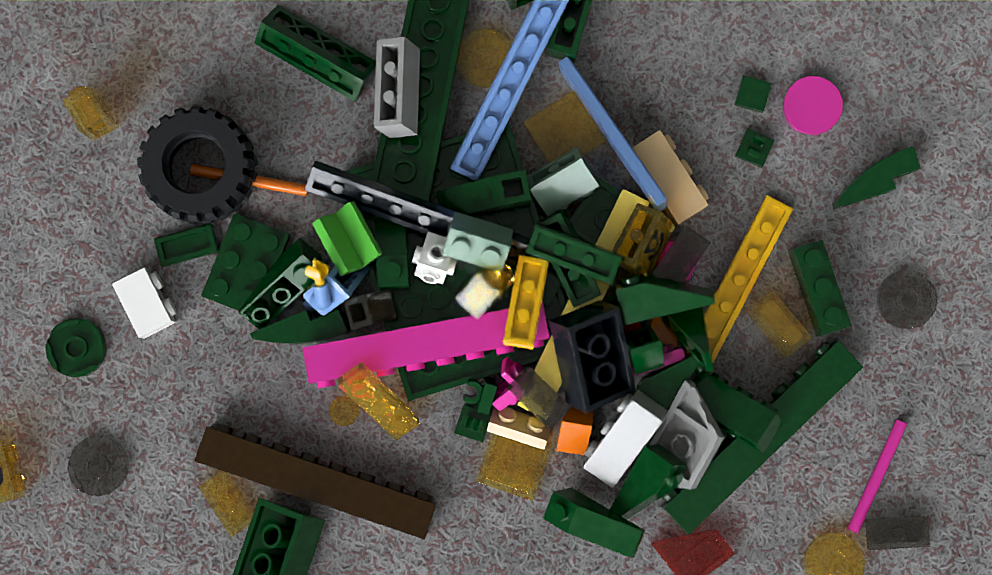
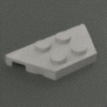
[650,380,724,489]

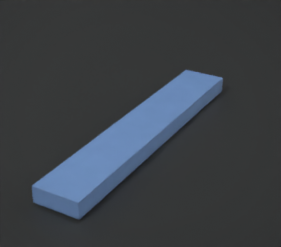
[558,57,667,213]

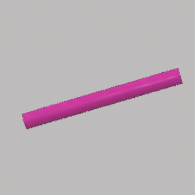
[847,419,907,534]

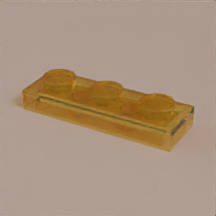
[338,362,420,440]

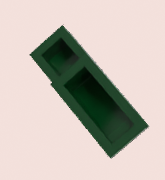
[832,146,921,210]
[250,310,350,344]

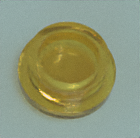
[329,396,359,426]

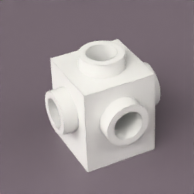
[412,232,457,284]

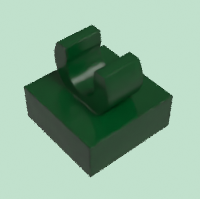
[734,128,774,168]
[463,377,497,415]
[454,405,492,443]

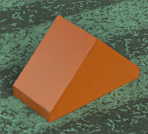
[556,398,594,455]

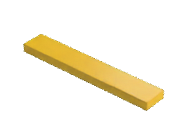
[684,195,793,363]

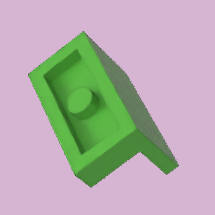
[312,201,382,276]

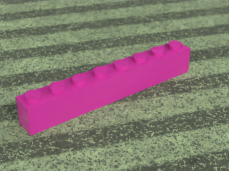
[302,302,550,389]

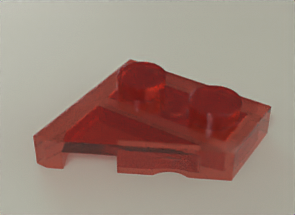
[651,529,735,575]

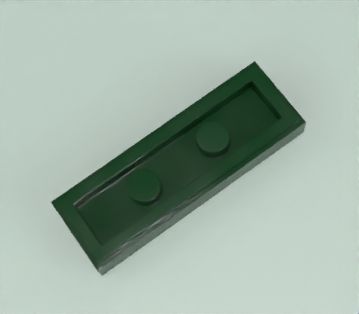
[526,223,623,285]

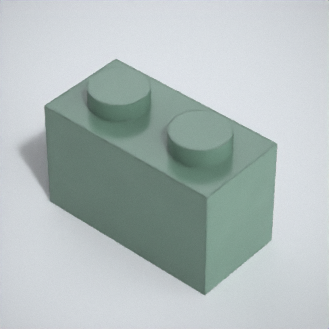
[527,146,599,216]
[442,212,513,272]

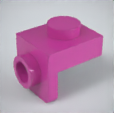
[492,357,528,411]

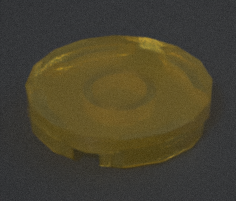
[457,29,511,88]
[803,532,865,575]

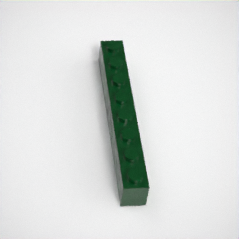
[661,341,863,535]

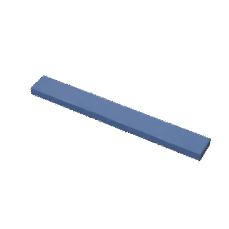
[450,0,569,181]

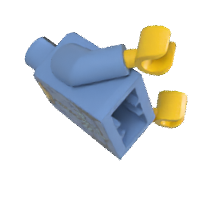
[303,259,371,315]

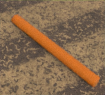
[190,164,308,196]

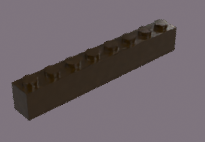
[194,423,437,540]

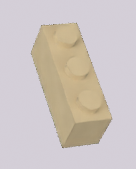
[632,130,709,227]

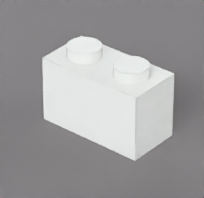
[112,267,177,339]

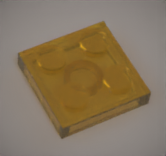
[524,91,606,163]
[476,433,552,501]

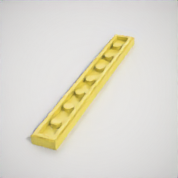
[517,189,650,419]

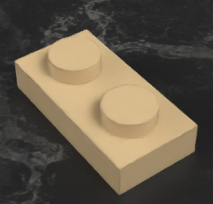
[487,407,552,450]

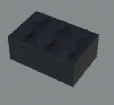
[549,300,636,413]

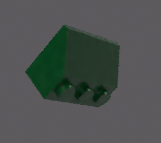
[233,498,325,575]

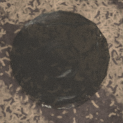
[876,270,938,330]
[67,436,129,496]

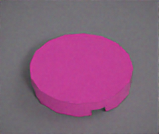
[783,76,843,135]

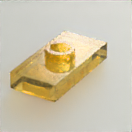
[199,471,253,537]

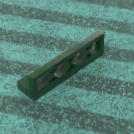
[254,5,376,102]

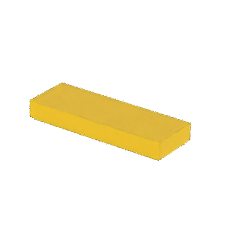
[503,255,549,350]

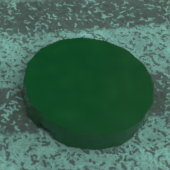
[45,318,107,378]

